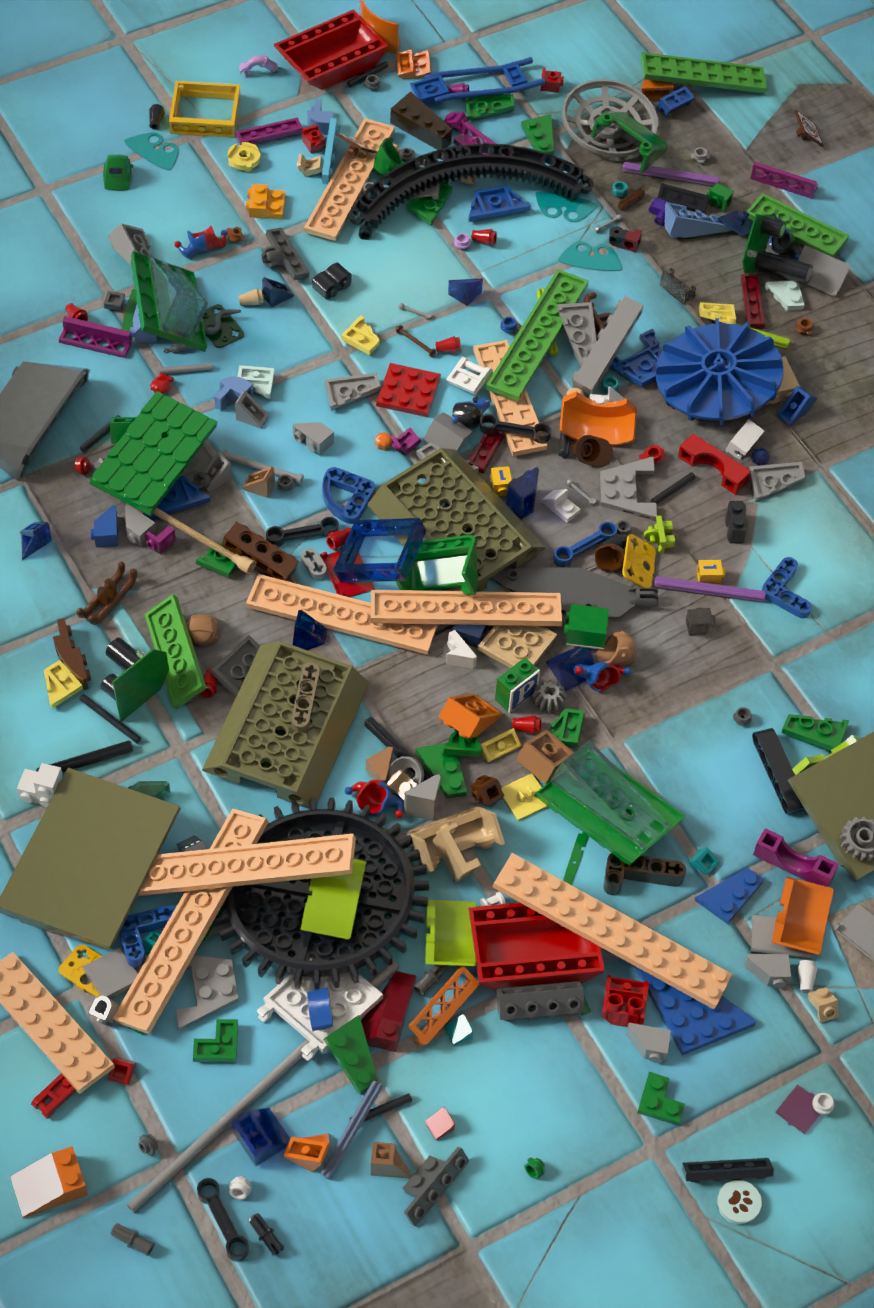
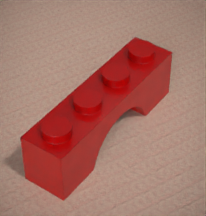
[678,434,751,495]

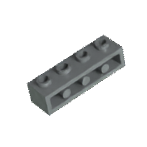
[497,981,584,1022]

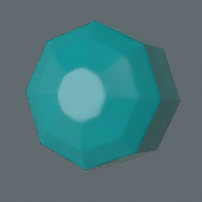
[612,181,628,197]
[602,376,619,394]

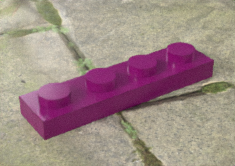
[235,117,303,145]

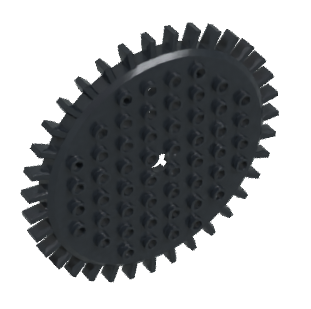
[214,797,429,990]

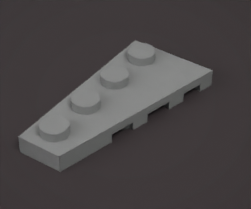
[557,302,597,368]

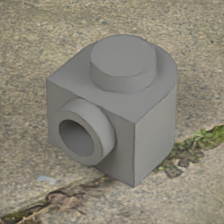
[89,996,119,1025]

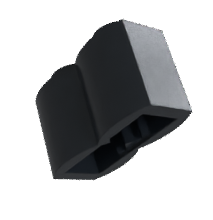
[312,262,352,299]
[725,501,748,544]

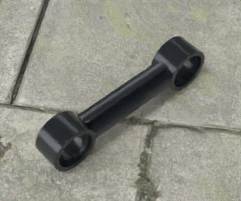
[480,414,551,443]
[266,517,339,547]
[197,1178,249,1262]

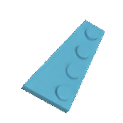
[322,118,340,184]

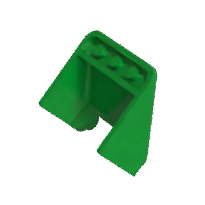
[591,112,668,173]
[396,535,478,596]

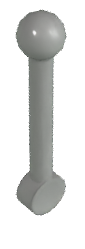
[594,214,622,233]
[398,303,432,320]
[566,479,596,506]

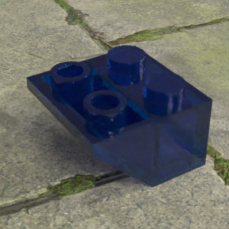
[506,467,539,520]
[232,1108,290,1167]

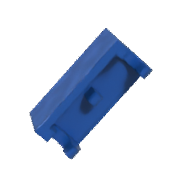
[657,86,695,117]

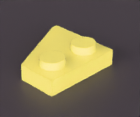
[699,302,736,324]
[341,315,380,356]
[44,660,83,709]

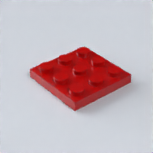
[376,363,441,417]

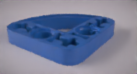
[322,467,375,524]

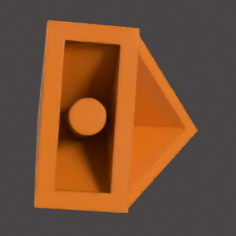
[283,1133,330,1172]

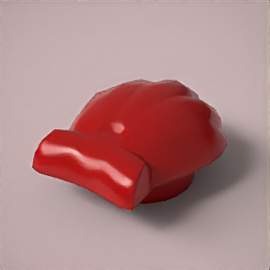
[150,373,174,394]
[638,445,665,464]

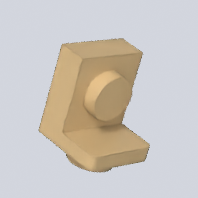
[387,770,418,800]

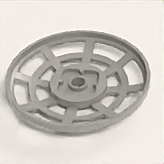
[562,79,658,157]

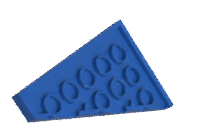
[634,966,756,1055]

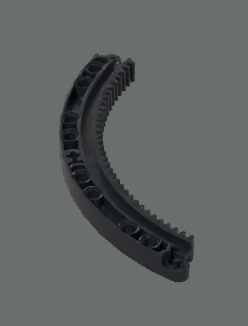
[349,143,593,229]

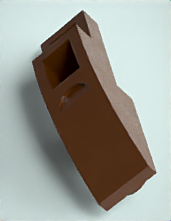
[53,618,91,690]

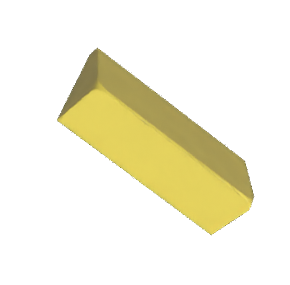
[480,728,522,763]

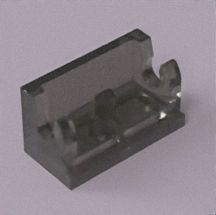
[660,268,696,305]

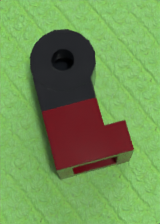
[609,226,642,253]

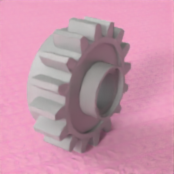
[839,817,874,861]

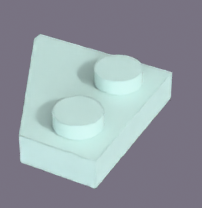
[765,280,805,311]
[237,365,275,399]

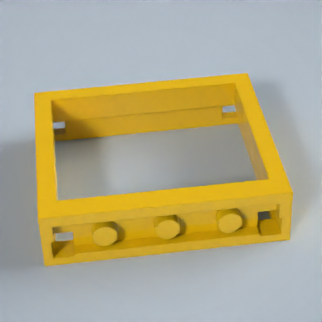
[169,81,241,138]

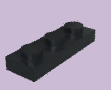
[657,183,710,212]

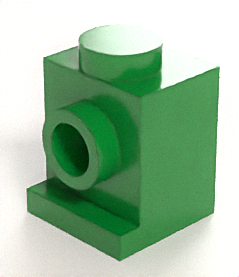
[706,183,734,213]

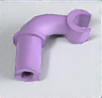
[239,55,278,77]

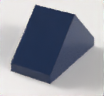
[262,277,294,307]
[452,625,488,648]

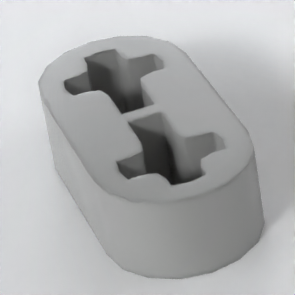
[301,548,327,580]

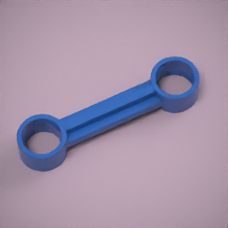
[554,521,617,568]

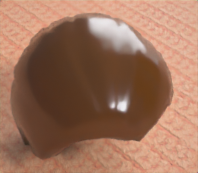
[594,544,625,572]

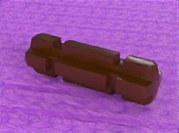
[618,188,645,211]

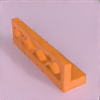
[408,966,479,1046]

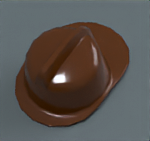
[572,435,613,467]

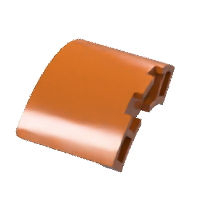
[359,0,401,54]
[560,391,637,446]
[771,876,834,955]

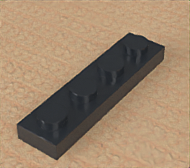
[682,1158,774,1183]

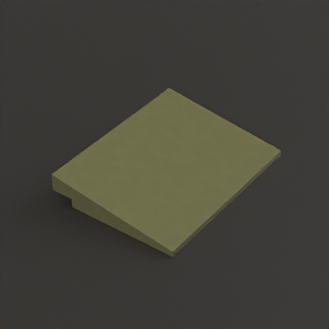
[788,732,874,882]
[0,768,181,949]

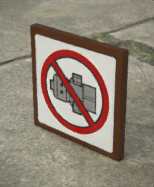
[794,110,824,147]
[336,133,377,157]

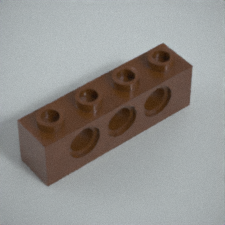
[222,521,299,581]

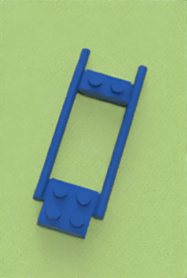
[410,57,545,105]

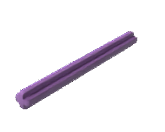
[623,162,720,186]
[654,576,766,602]

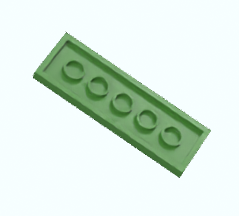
[746,193,849,258]
[144,594,207,708]

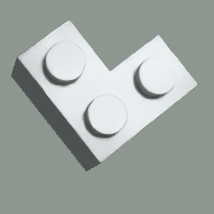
[17,763,63,807]

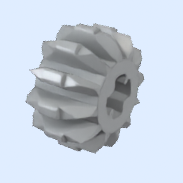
[533,680,566,713]

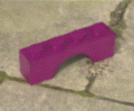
[753,828,839,887]

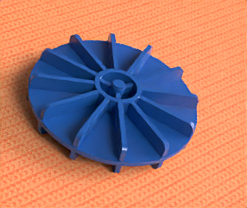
[656,318,784,425]

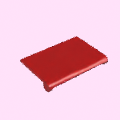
[320,546,375,597]

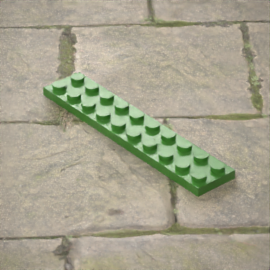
[486,269,589,402]

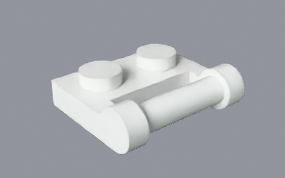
[446,357,493,395]

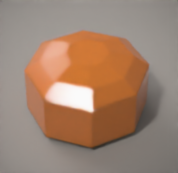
[375,432,393,450]

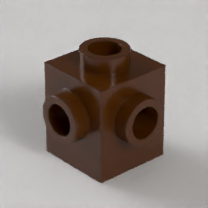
[470,775,504,806]

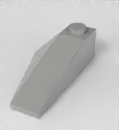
[108,224,154,265]

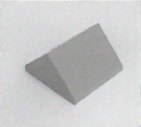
[423,412,473,452]
[404,774,441,821]

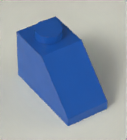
[777,386,817,425]
[91,505,118,547]

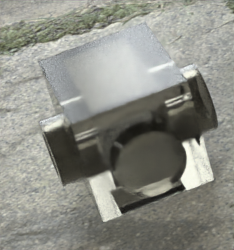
[685,608,716,636]

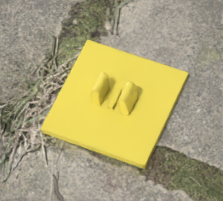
[501,773,548,821]

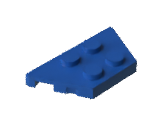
[468,186,531,222]
[142,475,211,520]

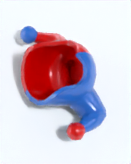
[174,226,228,258]
[574,662,632,692]
[344,780,404,818]

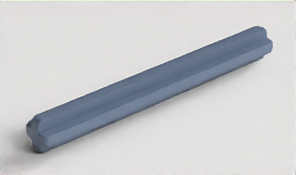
[320,1081,383,1179]

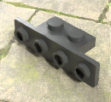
[403,1147,469,1226]

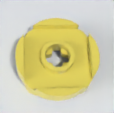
[228,142,261,172]

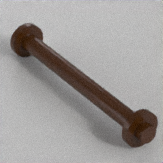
[396,325,436,357]

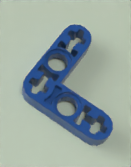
[762,557,812,618]
[119,906,175,967]

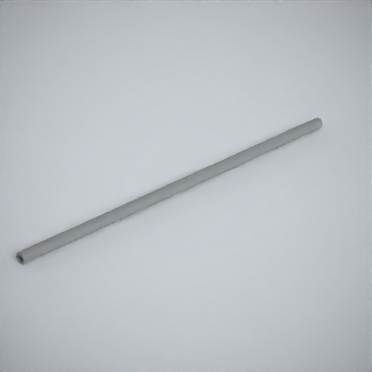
[127,960,399,1213]

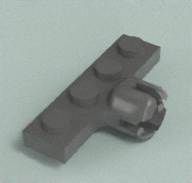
[261,227,310,281]

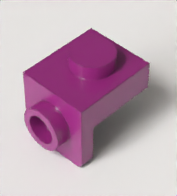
[444,112,470,134]
[390,427,422,455]
[146,526,176,554]

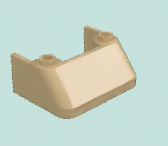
[406,807,505,872]

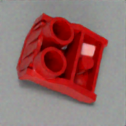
[602,975,649,1027]

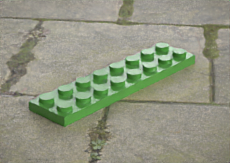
[640,52,768,94]

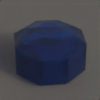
[751,448,770,466]

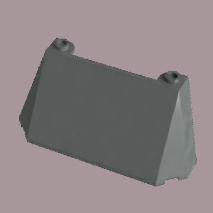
[0,361,90,481]

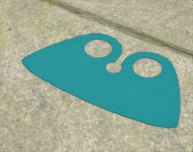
[124,132,178,170]
[536,191,597,222]
[558,241,622,271]

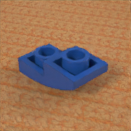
[307,987,333,1031]

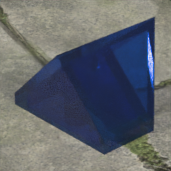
[448,278,483,306]
[19,522,52,560]
[293,609,328,651]

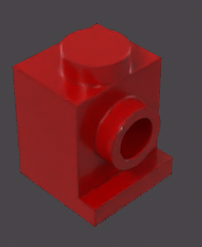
[540,68,564,93]
[302,124,326,153]

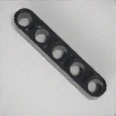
[752,728,805,814]

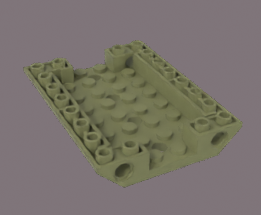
[367,448,546,592]
[202,641,369,809]

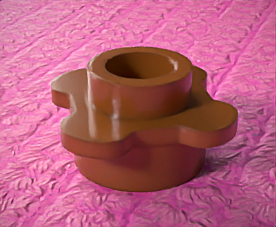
[226,227,245,243]
[796,318,814,335]

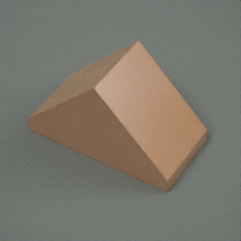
[242,467,275,498]
[366,747,393,784]

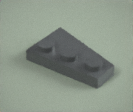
[210,635,260,698]

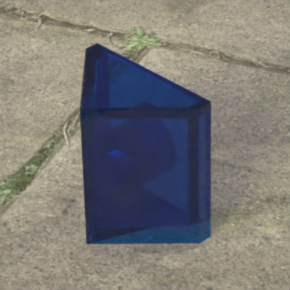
[546,646,595,691]

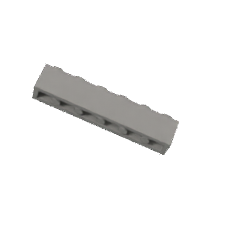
[572,296,643,396]

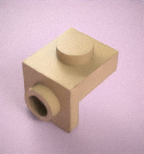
[297,154,324,177]
[808,987,839,1023]

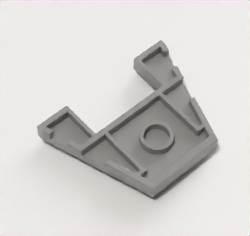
[600,457,657,520]
[176,955,239,1031]

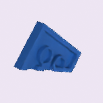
[695,868,764,924]

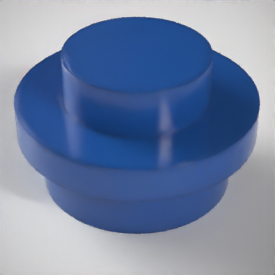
[500,317,518,333]

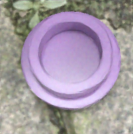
[454,233,471,249]

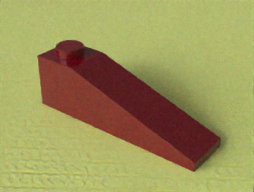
[361,971,416,1052]

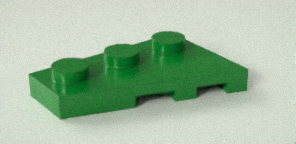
[465,94,514,121]
[521,114,554,155]
[406,181,452,226]
[781,714,849,751]
[323,1015,378,1094]

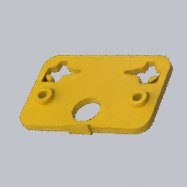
[622,534,656,588]
[58,945,102,998]

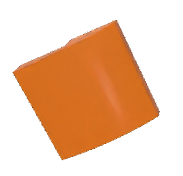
[396,49,432,79]

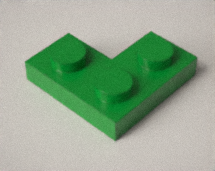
[193,1019,238,1062]
[637,1072,685,1126]

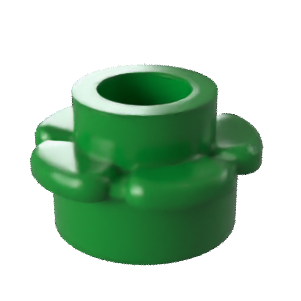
[525,1157,545,1179]

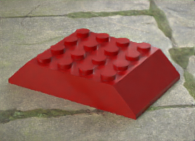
[274,9,389,90]
[468,903,605,991]

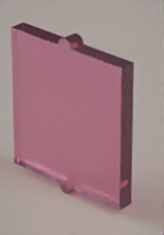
[775,1084,820,1134]

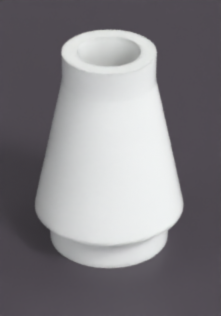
[797,960,818,993]

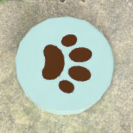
[717,1180,762,1225]

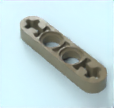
[291,662,320,732]

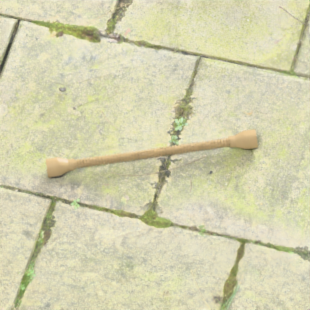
[152,508,256,574]

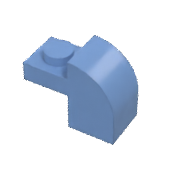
[307,99,333,135]
[214,376,253,411]

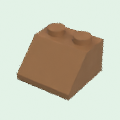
[516,729,576,784]

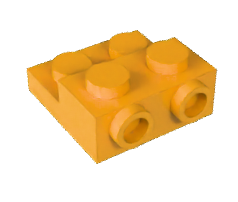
[246,184,286,219]

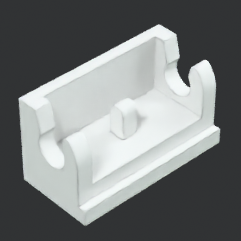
[725,419,765,459]

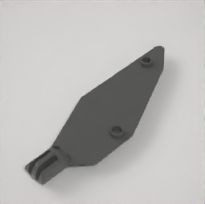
[491,567,658,618]

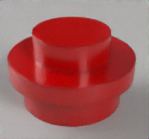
[75,457,91,475]

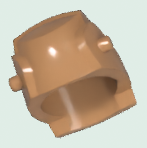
[187,614,219,647]
[596,631,636,667]

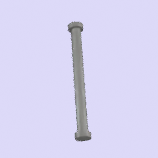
[221,449,304,485]

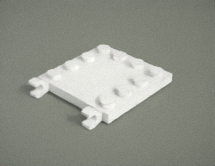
[257,957,383,1061]

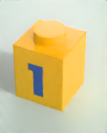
[490,467,512,496]
[697,560,726,585]

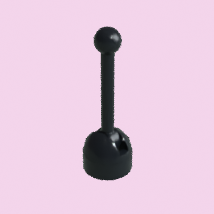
[358,220,372,240]

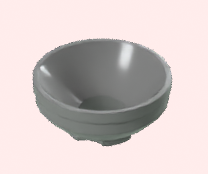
[389,756,424,784]

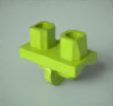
[644,516,675,553]

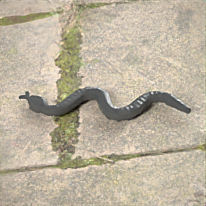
[163,309,241,353]

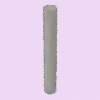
[159,363,212,374]

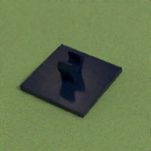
[717,210,753,237]

